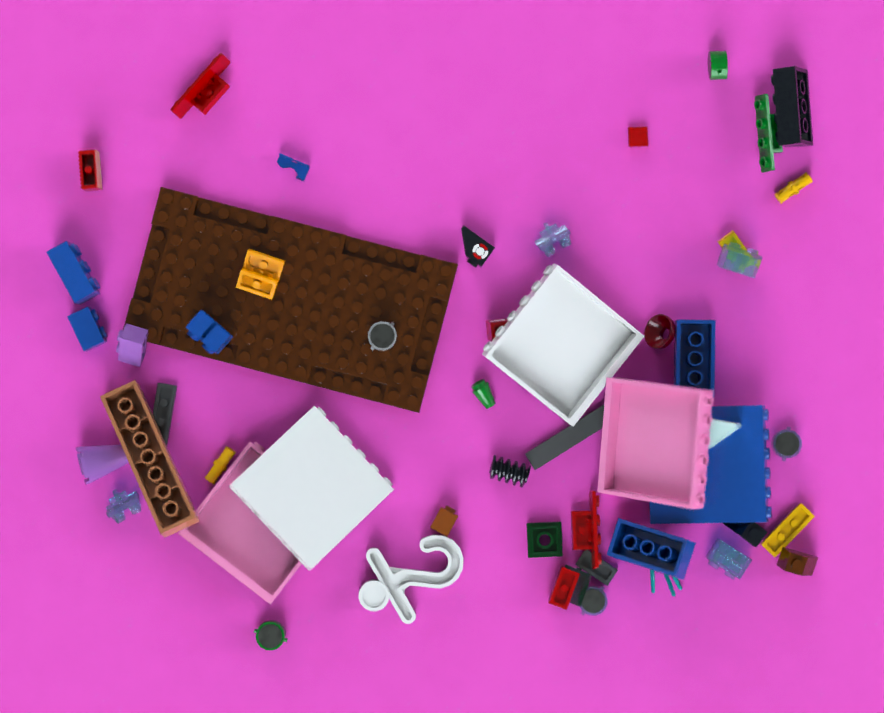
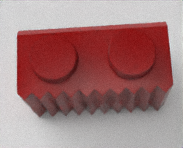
[78,150,103,191]

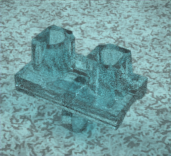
[534,222,571,257]
[106,489,141,523]

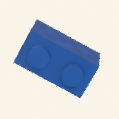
[67,307,108,352]

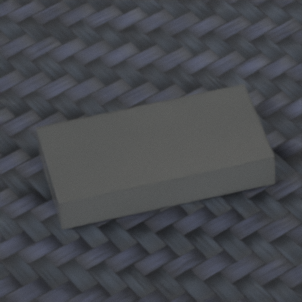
[575,550,618,586]

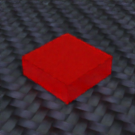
[628,127,648,147]

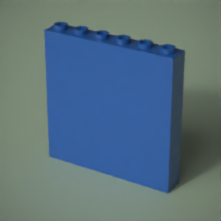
[650,405,772,524]

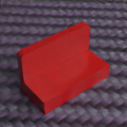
[548,566,580,610]

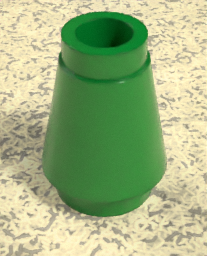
[471,379,496,409]

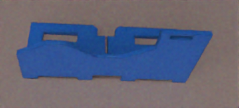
[277,153,310,181]

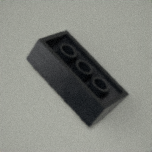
[771,66,813,147]

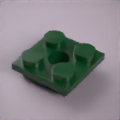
[527,522,563,558]

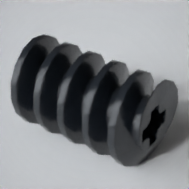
[489,455,531,487]

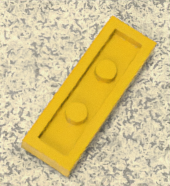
[760,503,815,558]

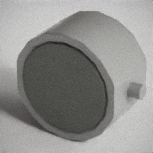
[368,321,397,351]

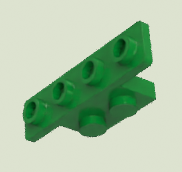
[754,94,783,173]

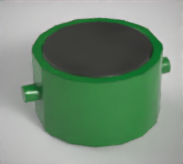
[708,51,728,80]
[254,620,288,651]

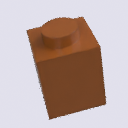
[430,505,458,536]

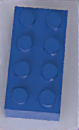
[674,320,716,398]
[607,518,696,580]

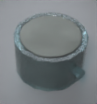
[771,427,802,461]
[578,586,607,616]

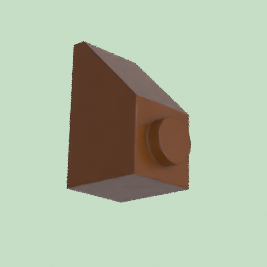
[777,547,818,576]

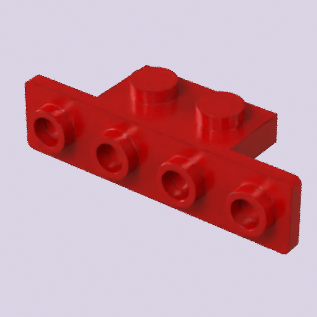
[170,53,231,119]
[571,491,602,569]

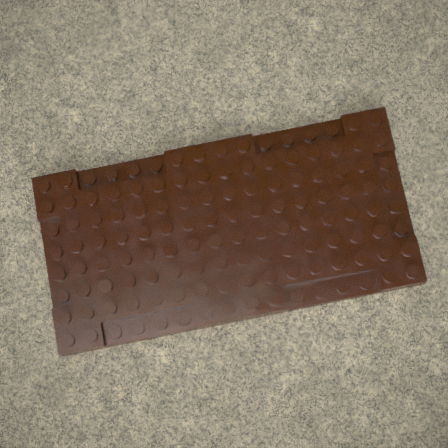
[123,187,458,413]

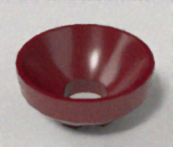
[644,314,676,349]

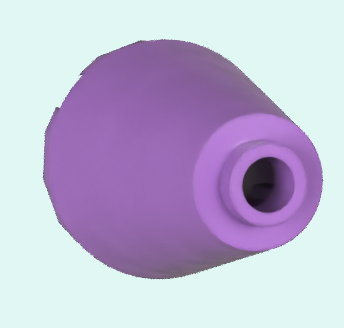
[76,445,128,484]

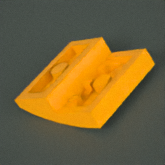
[236,249,285,300]

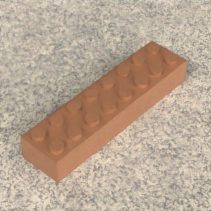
[100,380,200,538]

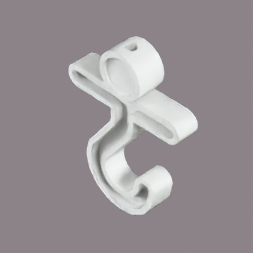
[359,534,464,624]

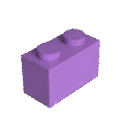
[116,323,148,367]

